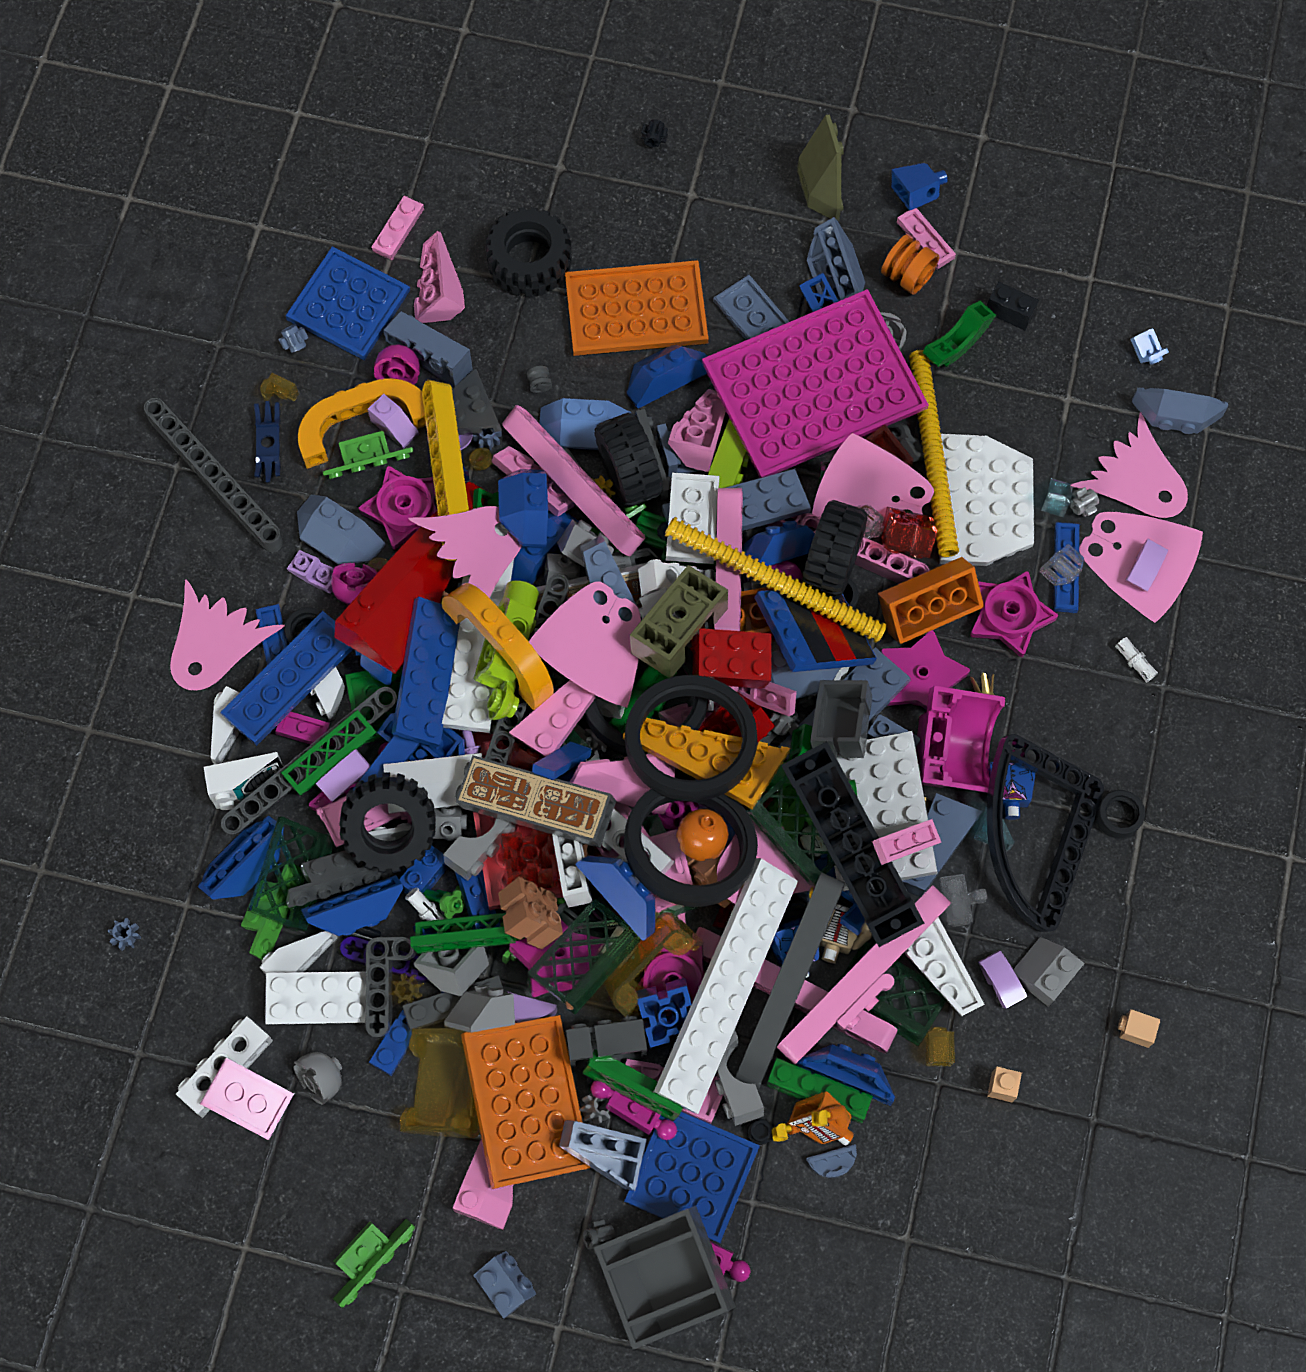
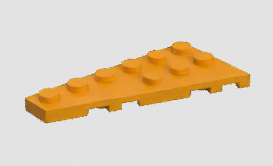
[623,718,790,810]

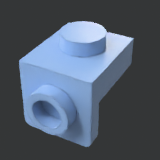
[1130,328,1169,365]

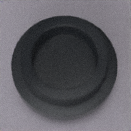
[748,1119,773,1145]

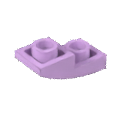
[1126,539,1168,591]
[287,550,334,594]
[316,749,371,802]
[978,950,1027,1008]

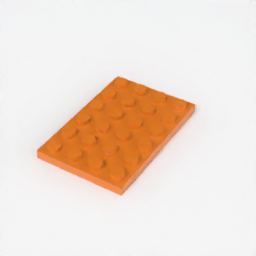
[565,260,709,356]
[461,1015,591,1189]

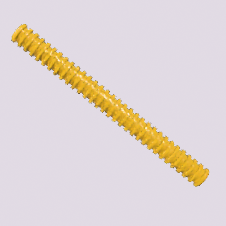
[909,350,959,557]
[665,517,886,643]

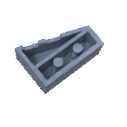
[559,1121,646,1191]

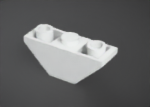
[310,667,346,721]

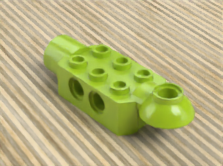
[473,580,539,720]

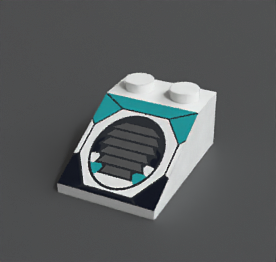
[204,752,284,810]

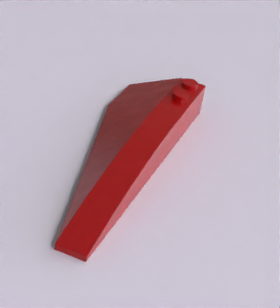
[334,481,486,674]

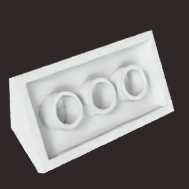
[383,753,482,813]

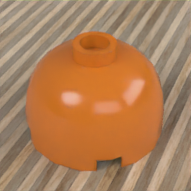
[676,809,729,861]

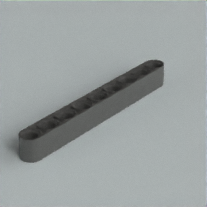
[144,398,283,552]
[485,574,569,765]
[221,687,397,835]
[735,873,845,1090]

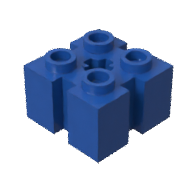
[636,978,692,1048]

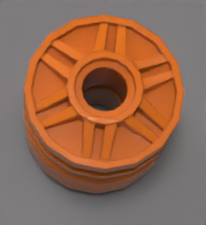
[881,234,940,295]

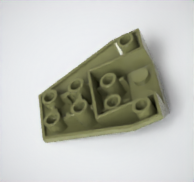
[797,114,844,221]

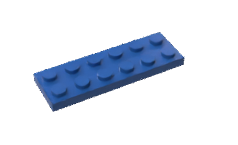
[392,596,460,748]
[220,611,353,746]

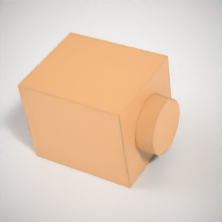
[1118,1010,1161,1048]
[987,1067,1022,1103]

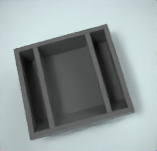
[594,1206,736,1350]

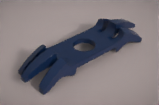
[254,401,281,483]

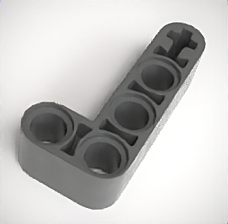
[366,937,417,1038]

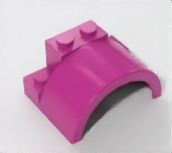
[916,686,1005,793]

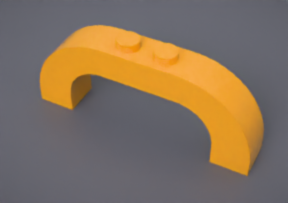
[298,378,426,469]
[442,583,554,711]

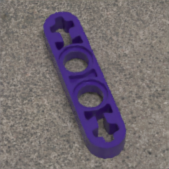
[340,937,430,983]

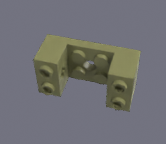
[630,565,728,678]

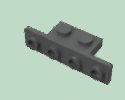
[286,850,381,908]

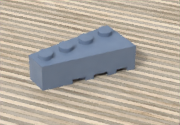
[384,311,473,388]
[580,535,642,624]
[902,793,982,897]

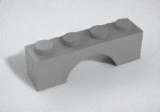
[443,818,516,881]
[715,1029,764,1126]

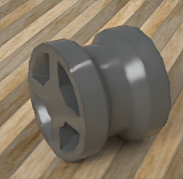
[527,366,552,393]

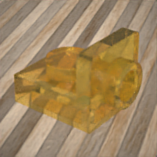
[260,373,299,401]

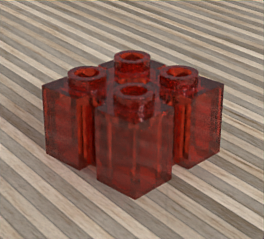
[880,507,937,559]
[501,830,558,889]

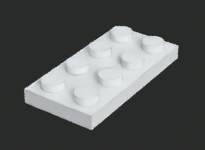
[666,473,719,564]
[265,972,366,1024]

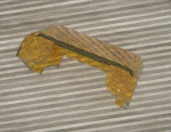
[603,912,704,1017]
[400,1028,480,1138]

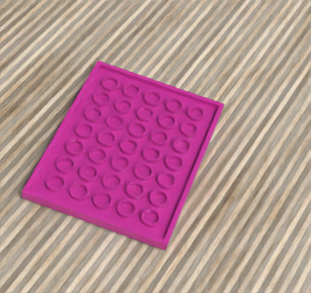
[702,289,929,478]

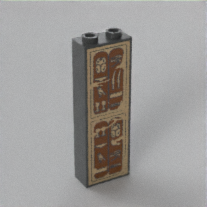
[455,755,616,848]

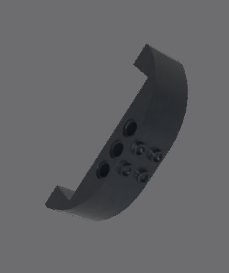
[781,741,925,947]

